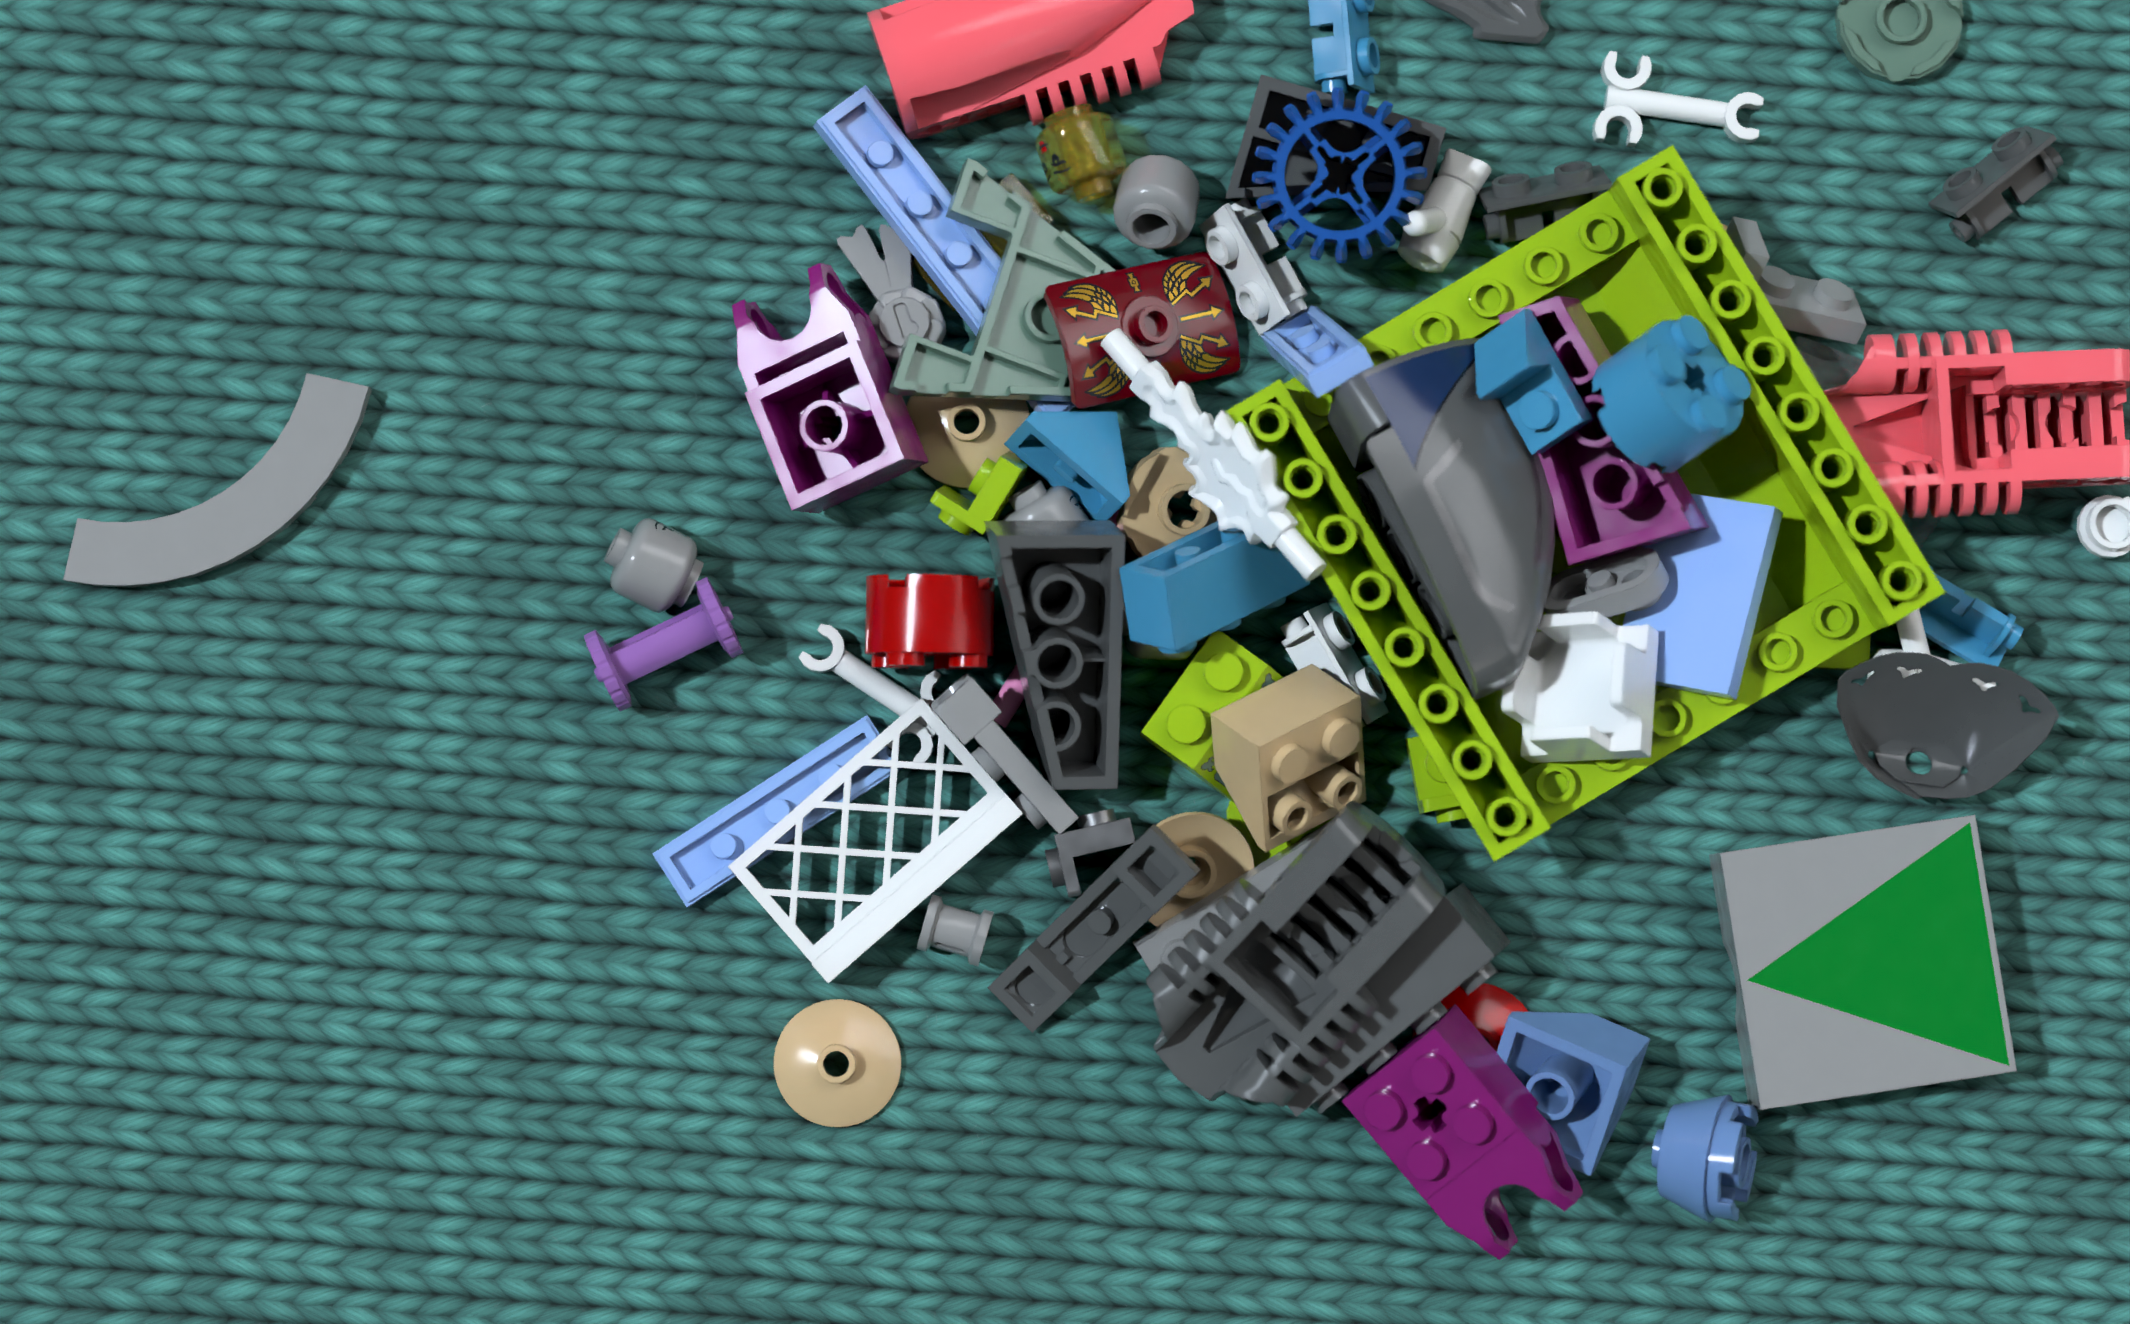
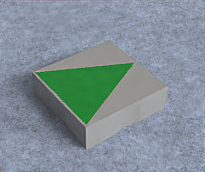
[1709,815,2017,1110]

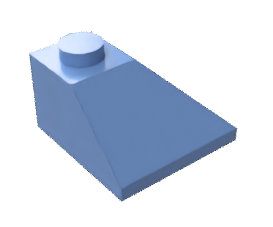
[1496,1011,1650,1176]

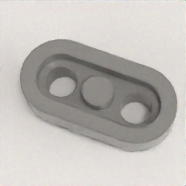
[1544,547,1669,618]

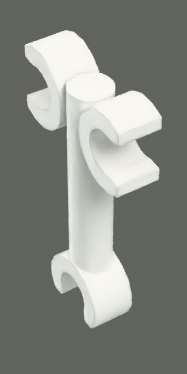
[1592,51,1764,148]
[799,624,944,763]

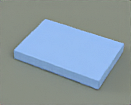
[1623,493,1783,699]

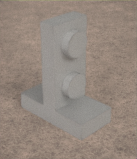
[1726,216,1867,345]

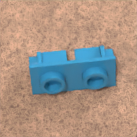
[1308,0,1380,94]
[1919,565,2024,666]

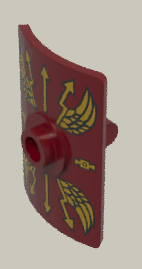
[1044,251,1241,409]

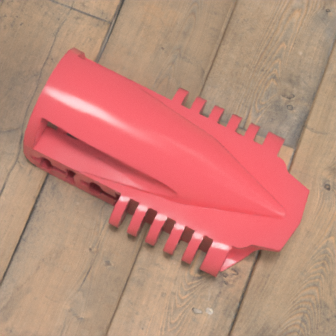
[866,0,1194,139]
[1823,329,2130,519]

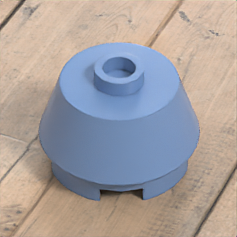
[1651,1095,1759,1223]

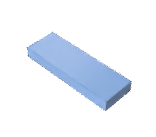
[1261,305,1374,398]

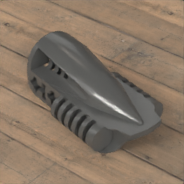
[1146,801,1445,1107]

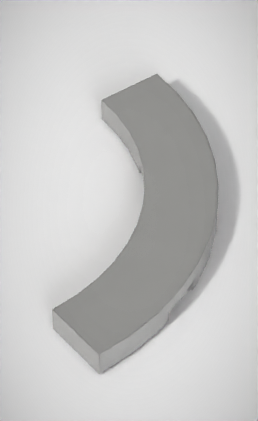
[63,373,372,587]

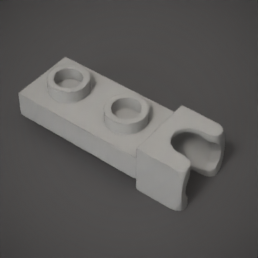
[930,673,1079,834]

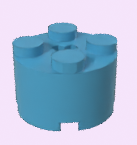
[1592,315,1751,473]

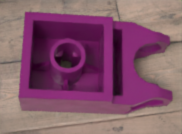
[732,263,929,514]
[1342,1004,1583,1260]

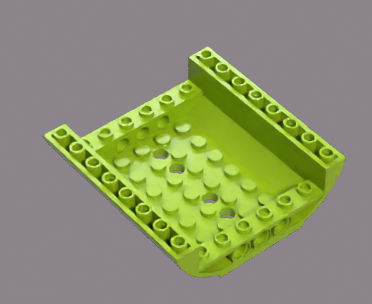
[1225,145,1945,862]

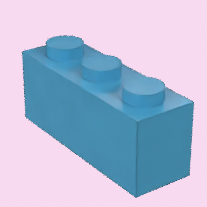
[1119,521,1310,654]

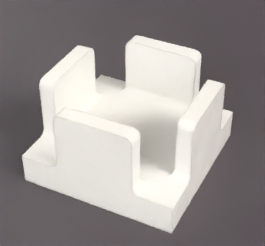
[1501,611,1659,763]

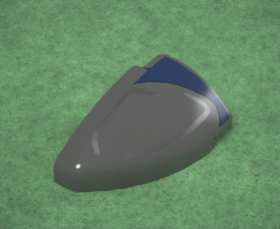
[1327,338,1555,701]

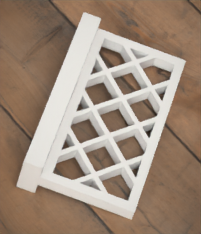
[728,698,1023,983]

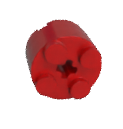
[865,574,995,670]

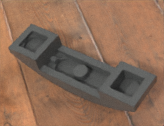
[988,823,1201,1033]

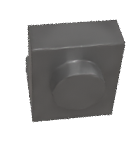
[1045,808,1135,898]

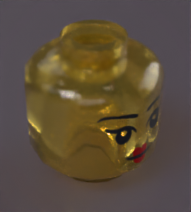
[1035,104,1127,203]

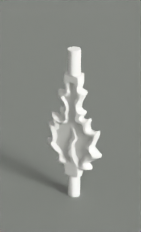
[1101,328,1327,581]

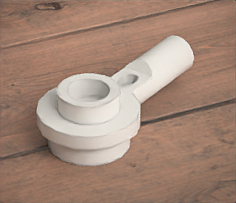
[2076,495,2130,559]

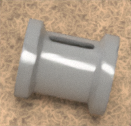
[916,894,994,966]

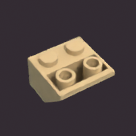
[1211,664,1366,852]

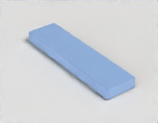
[652,715,902,907]

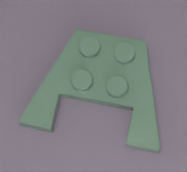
[888,158,1116,402]

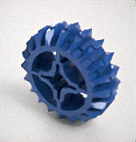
[1252,87,1427,263]

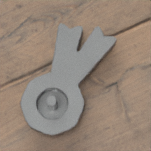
[837,224,946,365]

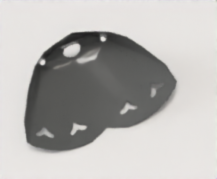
[1837,652,2059,800]

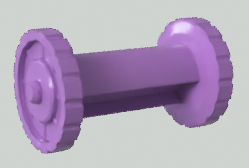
[584,577,744,712]

